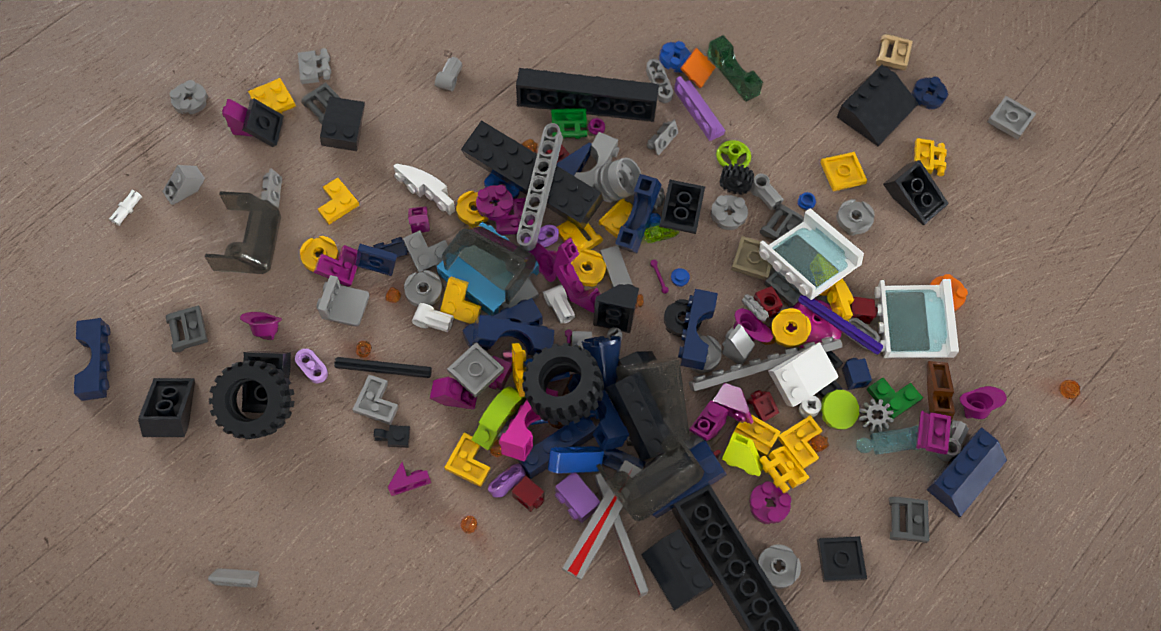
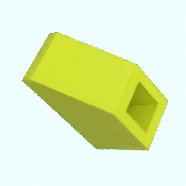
[722,432,763,477]

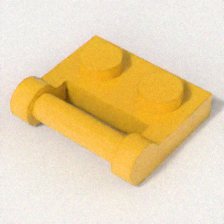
[557,220,603,253]

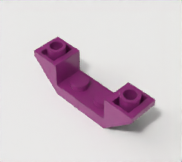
[553,238,600,313]

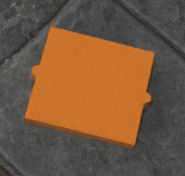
[680,48,716,88]

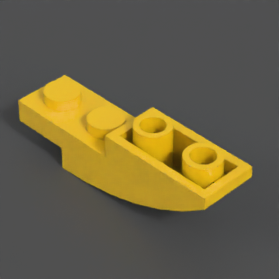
[810,255,854,321]

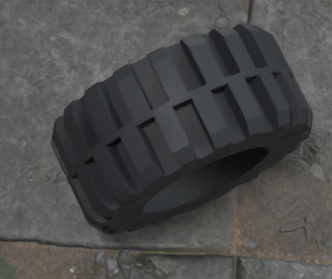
[522,343,604,425]
[209,361,294,439]

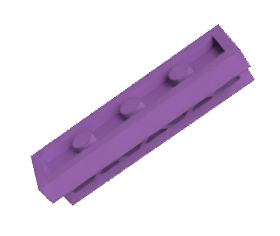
[674,76,725,141]

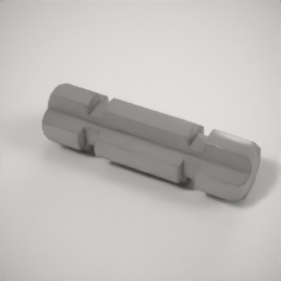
[742,294,769,321]

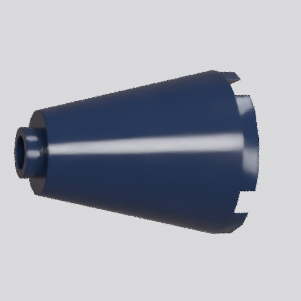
[581,336,621,391]

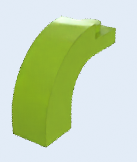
[471,386,527,450]

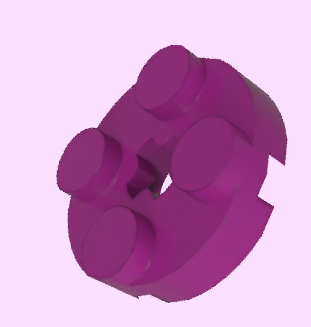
[476,185,513,221]
[749,481,792,524]

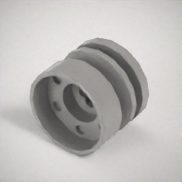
[594,157,641,203]

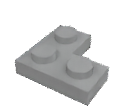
[402,231,451,273]
[352,375,399,425]

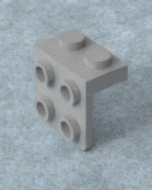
[317,275,370,326]

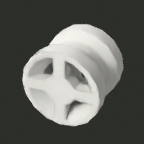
[799,396,822,418]

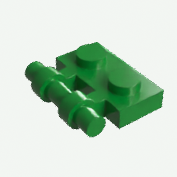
[551,109,587,139]

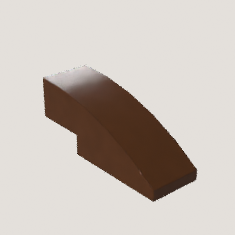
[927,361,955,420]

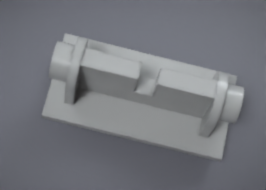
[647,119,679,156]
[260,168,282,209]

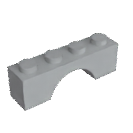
[575,132,620,189]

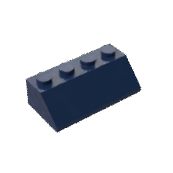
[927,427,1007,518]
[636,440,727,518]

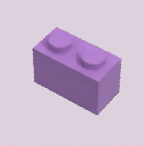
[555,473,600,523]

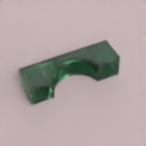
[707,35,763,102]

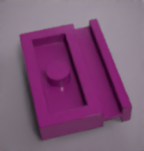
[916,411,951,455]

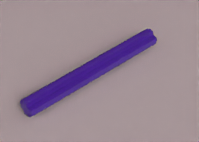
[798,295,884,355]

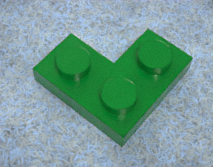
[866,377,923,419]

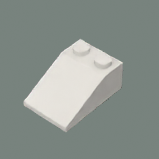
[768,342,839,407]

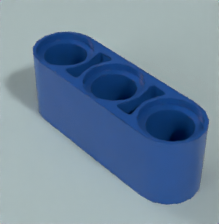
[548,446,604,473]

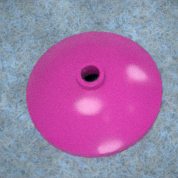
[786,299,842,348]

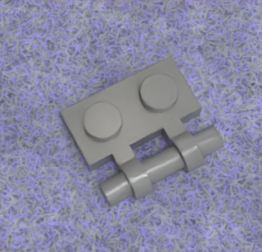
[298,48,331,84]

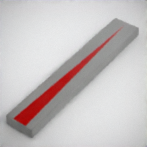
[562,460,643,581]
[595,473,648,598]

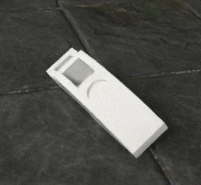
[394,164,455,215]

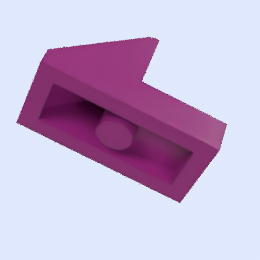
[408,206,430,233]
[388,462,431,496]

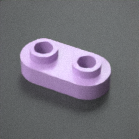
[295,349,328,383]

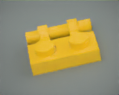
[914,138,947,176]
[759,445,810,493]

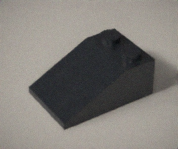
[320,96,365,151]
[883,160,949,225]
[659,179,705,234]
[242,351,291,413]
[138,378,195,437]

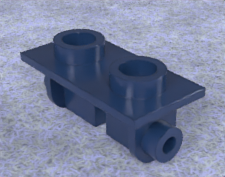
[373,237,408,257]
[602,448,646,471]

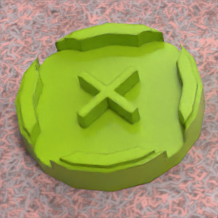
[820,390,859,429]

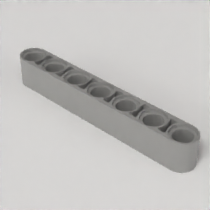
[517,123,563,251]

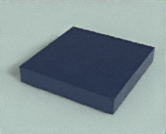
[355,244,398,276]

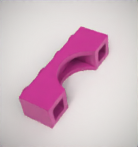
[499,388,558,461]

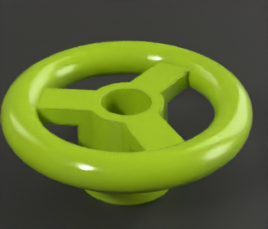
[716,140,751,168]

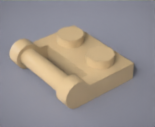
[876,35,913,71]

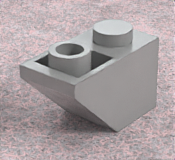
[162,165,205,204]
[722,324,755,365]

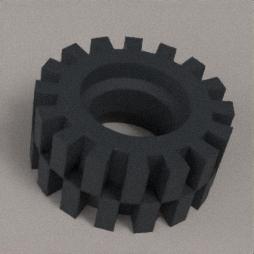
[719,164,754,194]

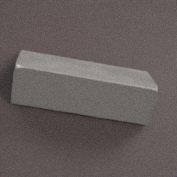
[208,568,260,588]

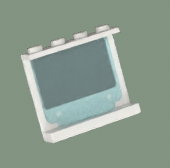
[759,208,864,300]
[875,279,959,358]

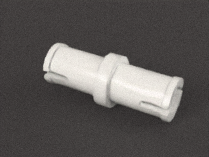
[109,190,142,226]

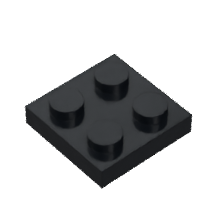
[242,98,284,147]
[817,536,867,582]

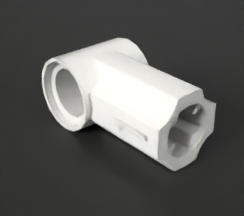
[543,284,575,324]
[412,303,454,332]

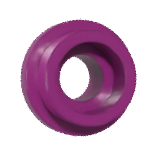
[588,118,605,135]

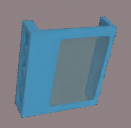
[437,222,539,316]

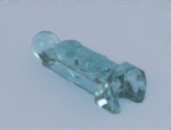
[856,425,923,455]

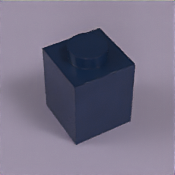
[842,358,872,390]

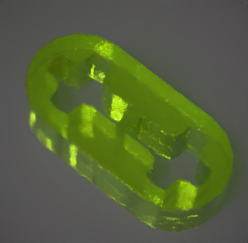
[644,225,680,243]

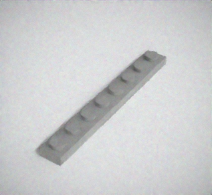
[689,337,843,391]

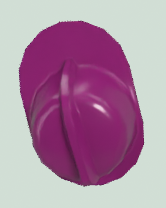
[529,243,557,282]
[734,308,773,342]
[240,312,282,340]
[960,386,1007,419]

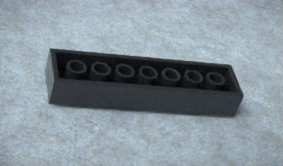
[516,68,659,122]
[461,120,604,229]
[671,484,800,631]

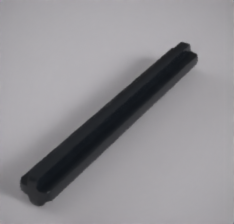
[334,357,432,378]

